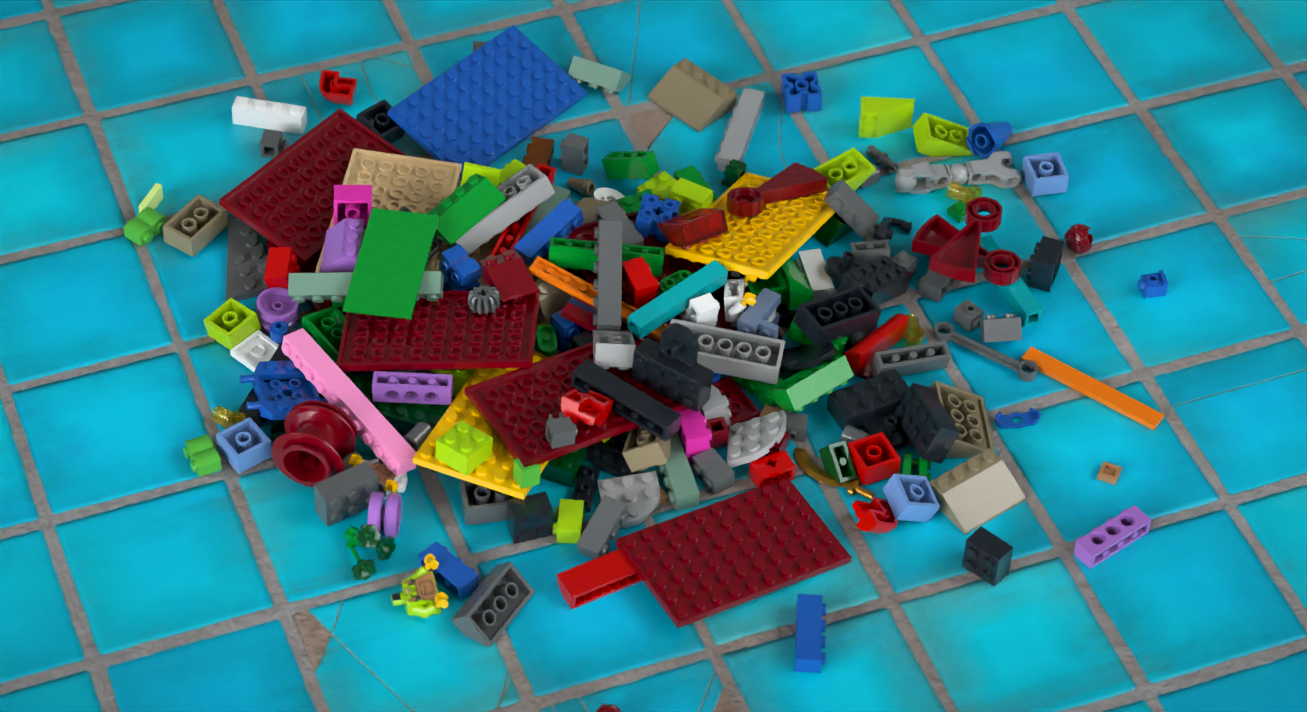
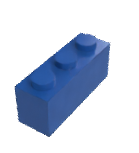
[418,541,479,601]

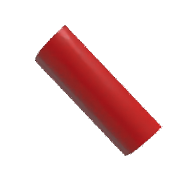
[844,314,909,375]
[557,549,642,609]

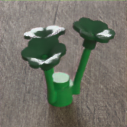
[345,524,396,580]

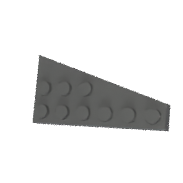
[226,215,268,301]

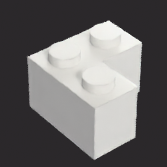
[679,293,720,327]

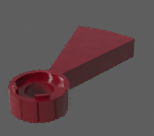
[727,162,827,217]
[929,197,1003,283]
[911,214,1021,286]

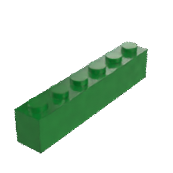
[548,237,664,277]

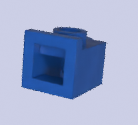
[1137,270,1168,298]

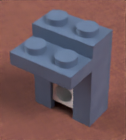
[737,288,781,339]

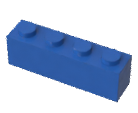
[514,198,584,267]
[795,594,826,673]

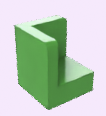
[513,458,541,489]

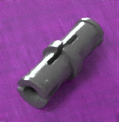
[865,145,899,174]

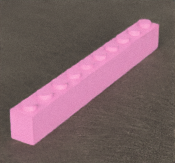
[281,328,417,477]

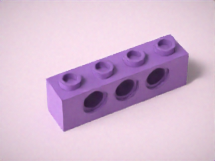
[372,371,453,405]
[1074,505,1151,569]

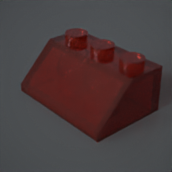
[657,207,728,249]

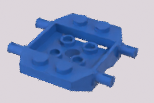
[240,360,328,420]

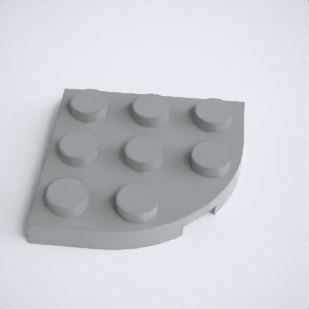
[727,410,786,468]
[597,471,660,529]

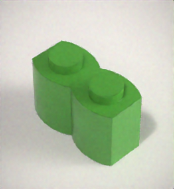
[124,207,166,247]
[183,434,222,477]

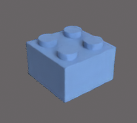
[1021,152,1069,197]
[216,417,272,474]
[883,474,940,522]

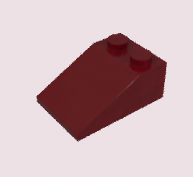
[479,250,538,302]

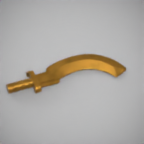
[795,448,875,501]

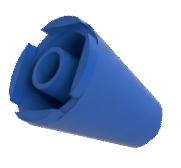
[966,121,1013,158]

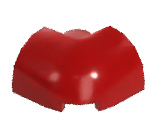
[319,70,357,106]
[561,389,614,427]
[852,497,899,534]

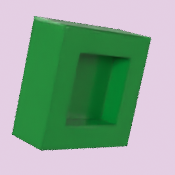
[947,200,966,223]

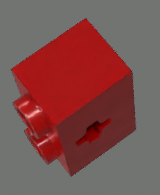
[748,450,796,487]

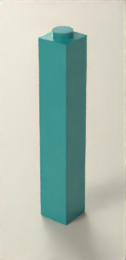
[980,235,1043,327]
[627,260,728,339]

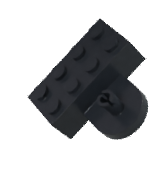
[824,251,913,306]
[631,323,713,412]
[827,369,910,450]

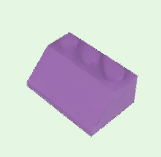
[321,218,364,273]

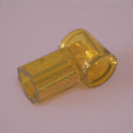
[946,182,982,205]
[904,314,924,347]
[211,406,247,429]

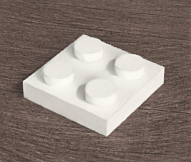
[230,330,279,372]

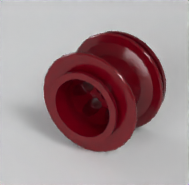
[271,400,357,487]

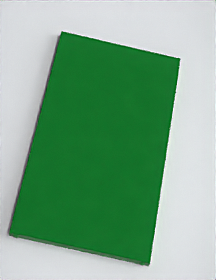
[343,208,439,319]

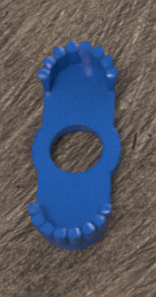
[995,408,1041,429]

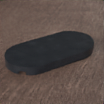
[779,342,836,373]

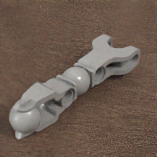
[895,151,1022,194]

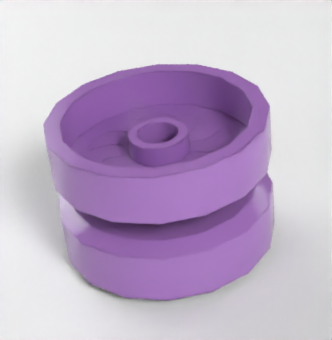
[256,287,299,334]
[367,492,402,538]

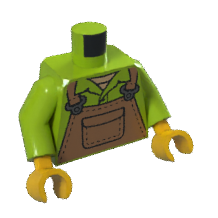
[391,554,449,618]

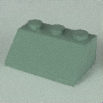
[568,55,632,94]

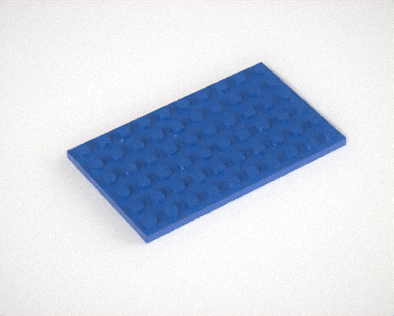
[387,25,587,181]

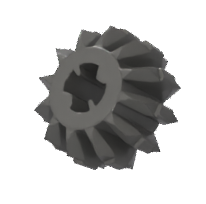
[468,285,501,315]

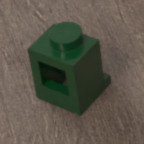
[721,159,747,187]

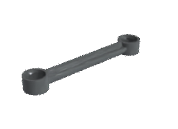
[934,322,1038,382]

